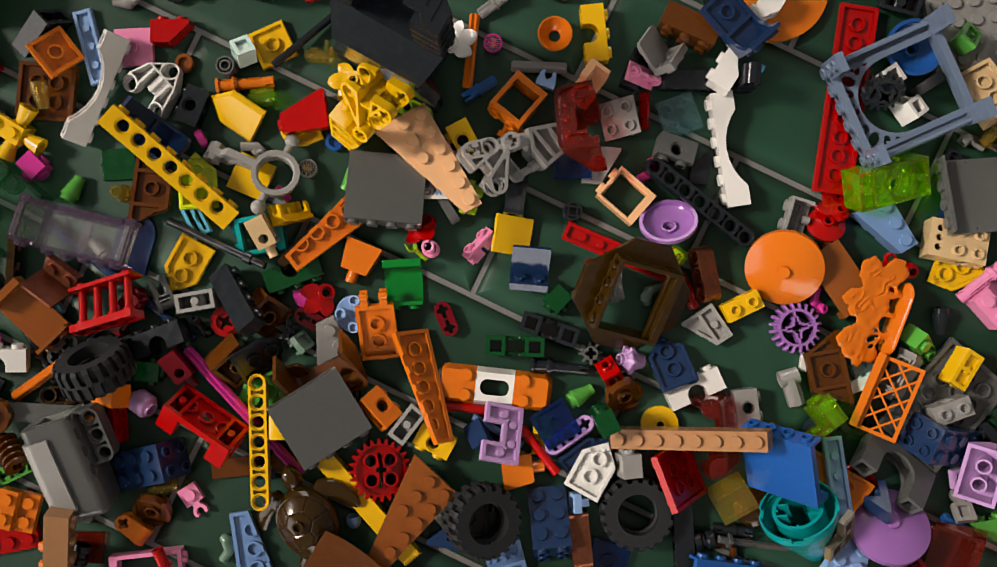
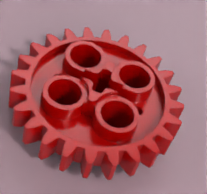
[348,438,410,502]

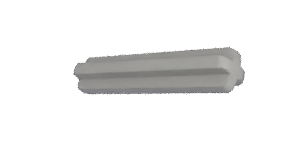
[511,60,567,74]

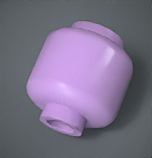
[128,389,158,418]

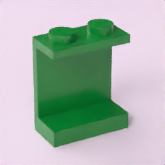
[382,258,424,310]

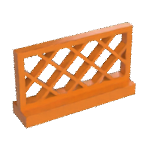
[848,352,926,443]

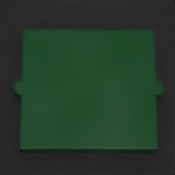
[100,148,136,181]

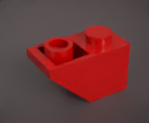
[150,16,194,47]

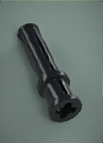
[530,357,589,376]

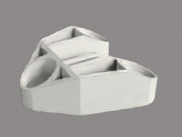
[123,62,184,120]

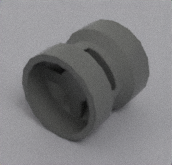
[215,55,239,79]

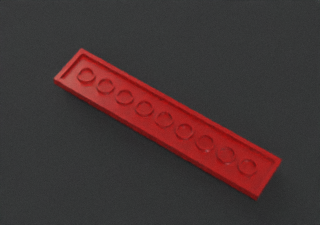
[811,2,880,197]

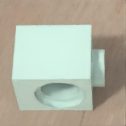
[229,34,257,69]

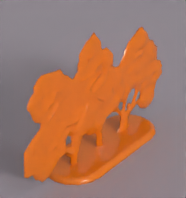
[836,256,915,367]

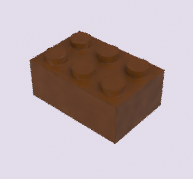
[656,0,719,55]

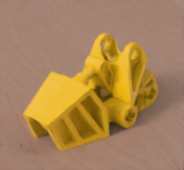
[329,62,415,151]

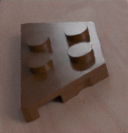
[127,156,173,224]
[803,330,855,404]

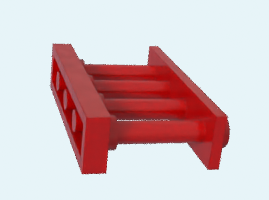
[68,269,145,337]

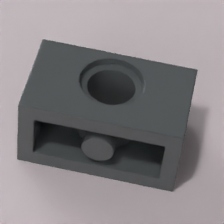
[651,131,699,170]

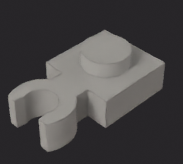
[948,490,978,524]

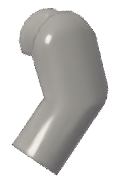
[112,0,140,9]
[240,142,266,158]

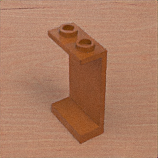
[820,239,863,320]
[0,276,72,355]

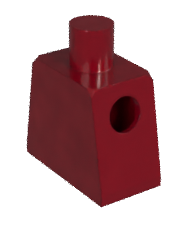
[157,344,199,388]

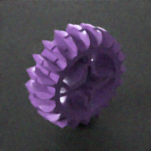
[768,302,822,353]

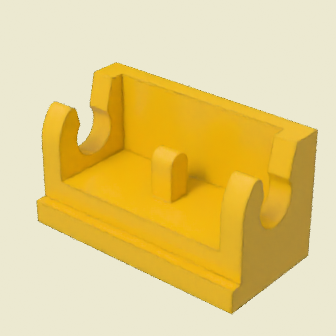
[267,200,314,227]
[937,346,985,392]

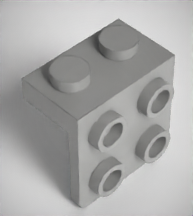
[637,25,688,77]

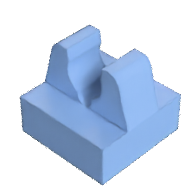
[535,69,556,92]
[567,491,590,514]

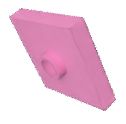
[114,27,155,68]

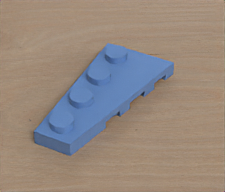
[229,509,274,567]

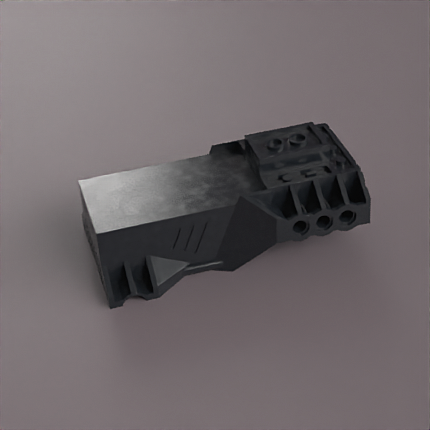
[330,0,456,113]

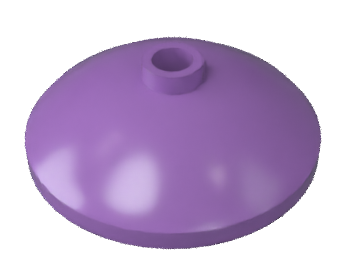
[639,200,698,244]

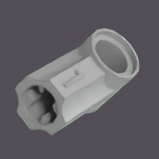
[776,367,806,408]

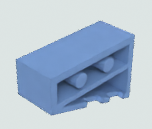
[849,194,918,254]

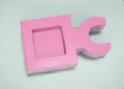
[177,481,210,518]

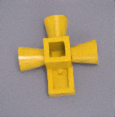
[0,102,48,162]

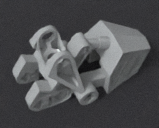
[456,122,574,197]

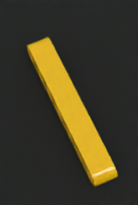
[248,374,271,511]

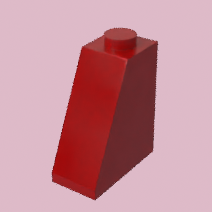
[278,88,330,136]

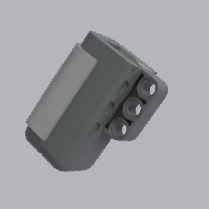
[20,402,121,522]

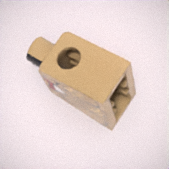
[243,212,280,258]

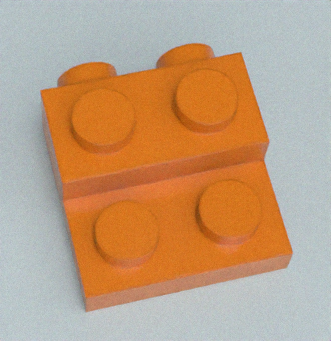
[0,486,44,534]

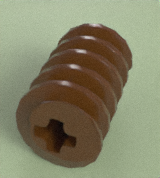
[0,432,28,475]

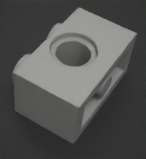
[173,288,221,314]
[729,387,763,428]
[922,394,975,425]
[388,401,424,446]
[612,449,643,480]

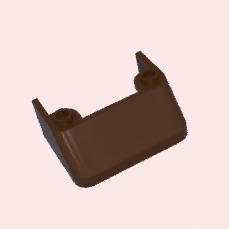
[272,329,368,395]

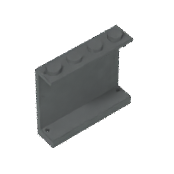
[343,149,426,231]
[934,155,997,235]
[266,367,372,471]

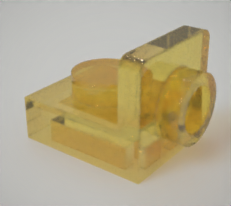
[304,40,334,64]

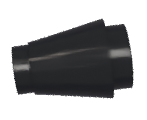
[931,306,951,335]

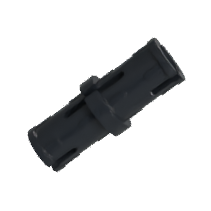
[712,522,753,539]

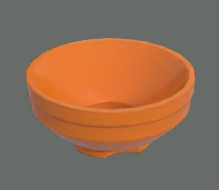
[538,16,572,52]

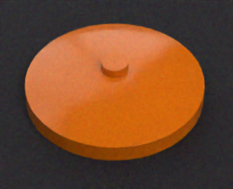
[744,229,825,305]

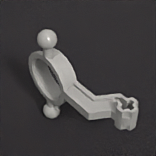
[203,134,300,215]

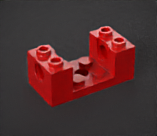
[155,383,249,469]

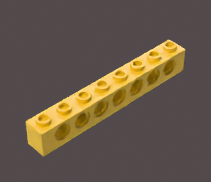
[97,104,239,230]

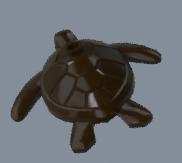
[257,464,360,567]

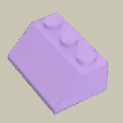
[953,442,997,509]

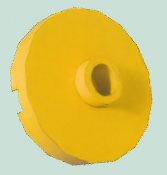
[640,405,679,427]

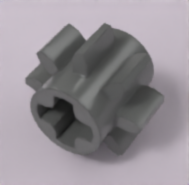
[578,341,603,365]

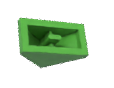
[948,21,983,56]

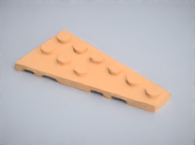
[375,103,482,213]

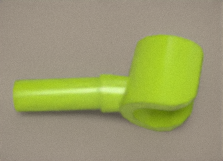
[404,243,428,262]

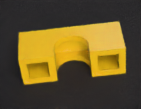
[579,3,612,66]

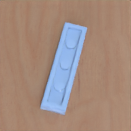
[72,8,101,87]
[821,436,853,516]

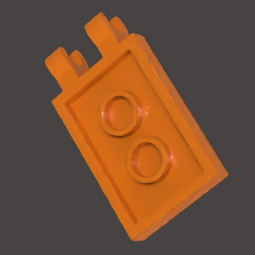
[355,288,400,361]

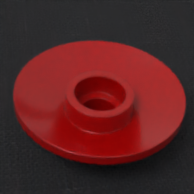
[807,210,846,242]

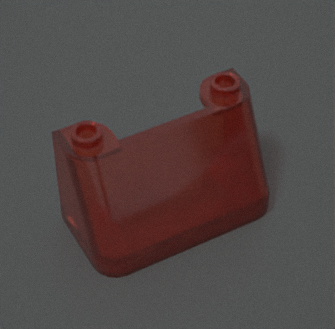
[554,79,607,172]
[691,392,740,479]
[925,521,988,567]

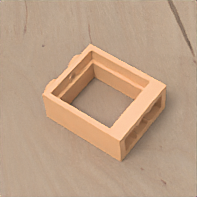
[595,166,656,226]

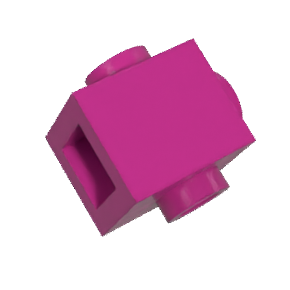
[15,150,53,182]

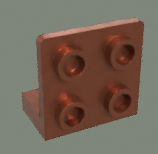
[20,253,82,309]

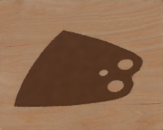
[305,531,381,567]

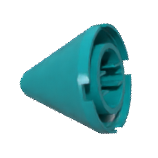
[758,481,840,561]

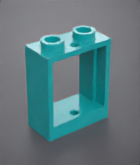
[232,212,289,256]

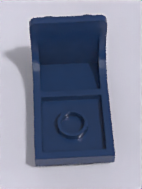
[698,0,781,59]
[118,95,191,171]
[898,412,981,467]
[113,436,192,491]
[527,485,572,562]

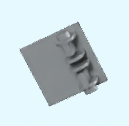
[598,94,642,142]

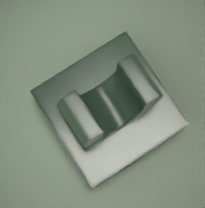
[289,329,316,355]

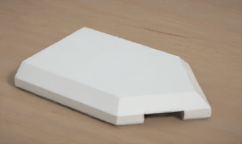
[563,442,616,503]

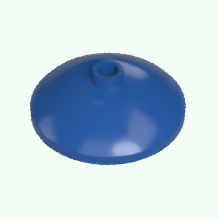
[887,18,939,77]

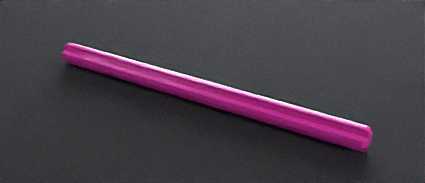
[183,346,306,475]

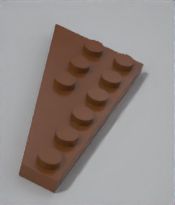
[368,454,456,567]

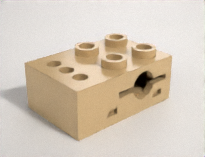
[961,57,997,131]
[918,217,991,269]

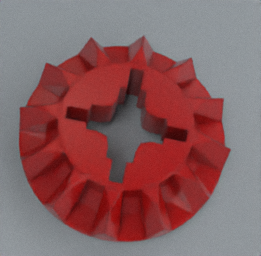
[210,307,237,337]

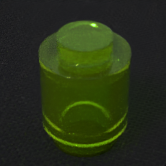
[247,87,277,108]

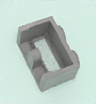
[777,196,816,233]

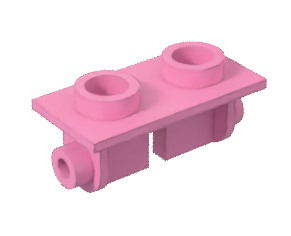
[624,61,661,91]
[461,227,493,265]

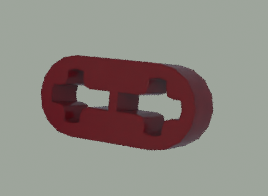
[434,301,459,336]
[294,307,326,333]

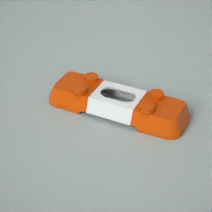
[439,362,553,411]

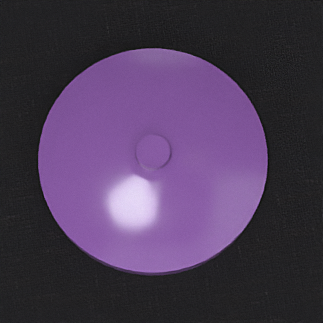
[852,489,931,567]

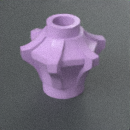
[616,346,646,375]

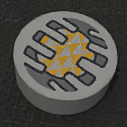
[299,159,318,179]

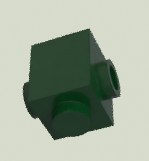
[543,284,572,314]
[134,357,167,385]

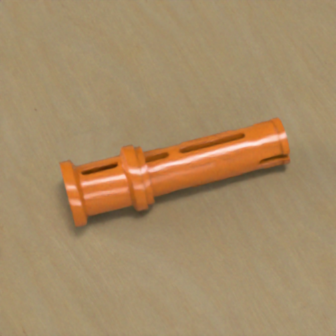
[215,76,275,94]

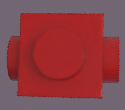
[594,355,624,387]

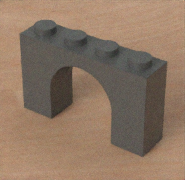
[849,428,936,515]

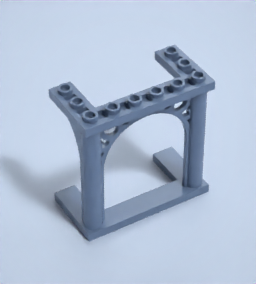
[819,3,997,171]

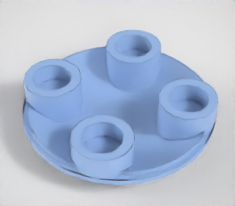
[335,295,370,333]

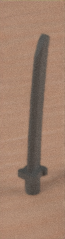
[717,533,790,551]

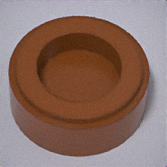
[175,53,196,74]

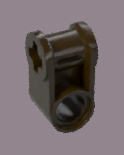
[39,385,80,404]

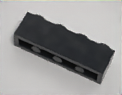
[209,263,267,338]

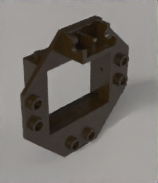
[571,237,691,350]

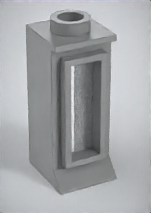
[878,347,924,400]

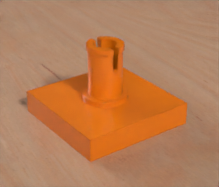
[26,25,85,80]

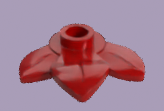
[813,193,850,222]
[401,214,437,244]
[299,283,336,317]

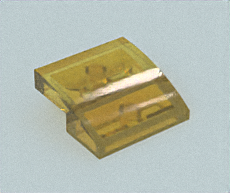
[706,471,759,526]

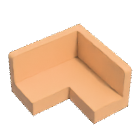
[567,58,611,109]

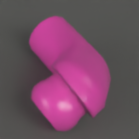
[635,158,657,183]
[808,288,828,314]

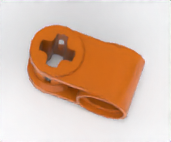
[114,511,155,546]

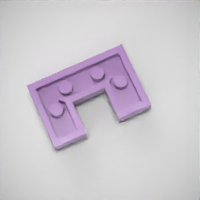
[479,401,524,466]

